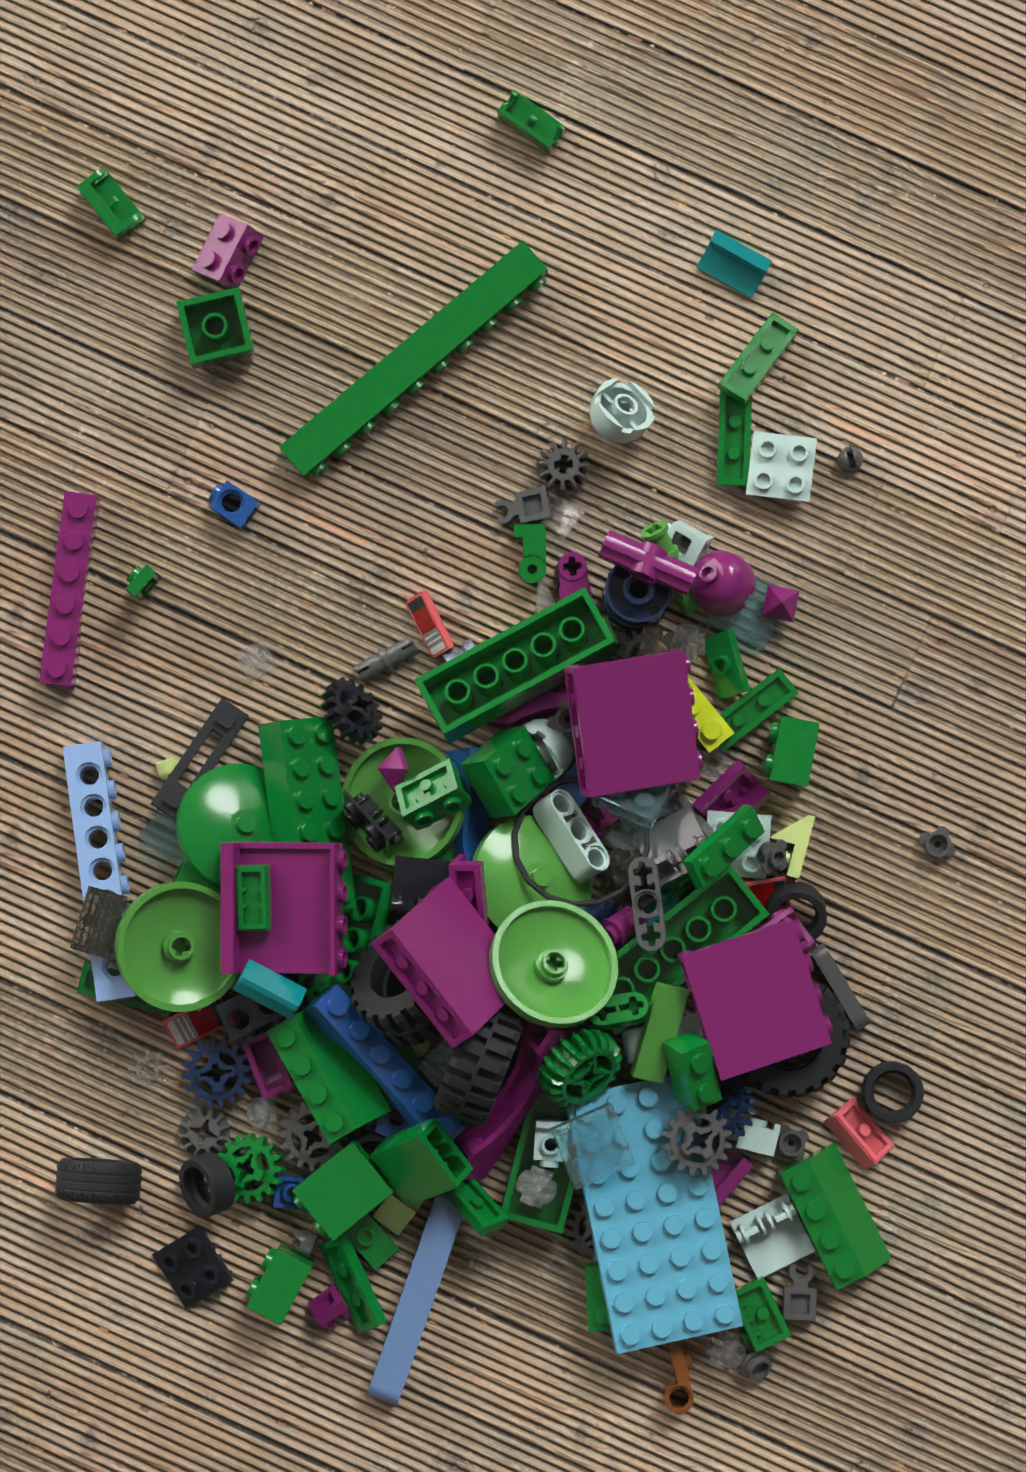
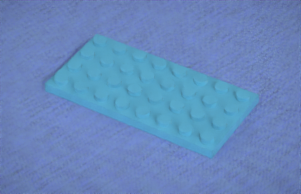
[566,1075,743,1354]

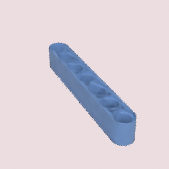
[367,1193,463,1406]

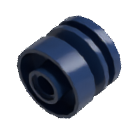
[602,565,672,632]

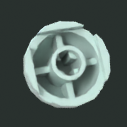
[589,378,655,444]
[522,718,574,783]

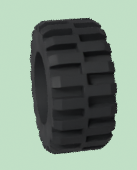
[351,919,440,1045]
[741,980,851,1098]
[433,1004,526,1126]

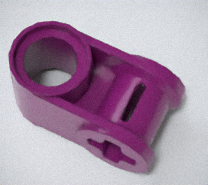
[557,552,592,601]

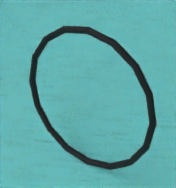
[512,777,650,907]

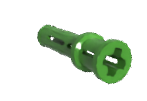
[640,521,700,614]

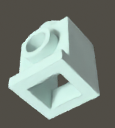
[667,520,714,566]
[734,1117,781,1157]
[533,1119,569,1168]

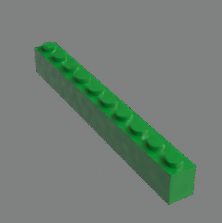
[279,241,548,479]

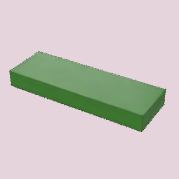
[630,982,689,1083]

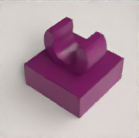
[307,1284,350,1329]

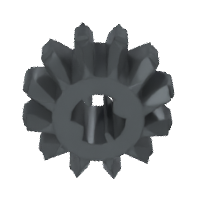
[536,438,591,493]

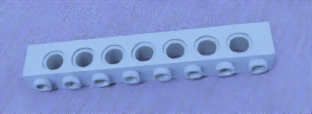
[63,741,137,1003]

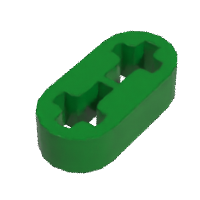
[588,992,648,1030]

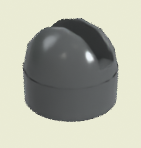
[837,447,863,473]
[292,1230,319,1258]

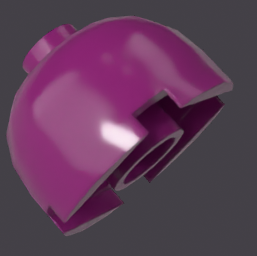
[690,550,756,617]

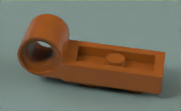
[663,1341,694,1414]

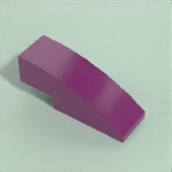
[231,1004,294,1100]

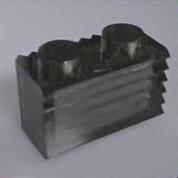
[70,886,130,960]

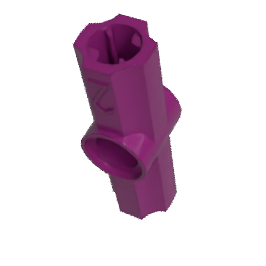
[598,530,699,596]

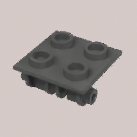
[632,805,706,887]

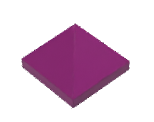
[762,585,799,622]
[377,747,409,793]

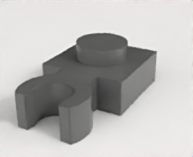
[494,486,553,526]
[782,1263,817,1321]

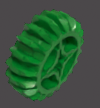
[537,1026,622,1110]

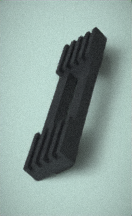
[151,698,249,821]

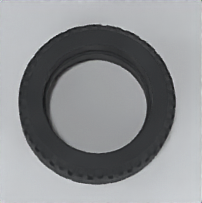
[55,1158,142,1205]

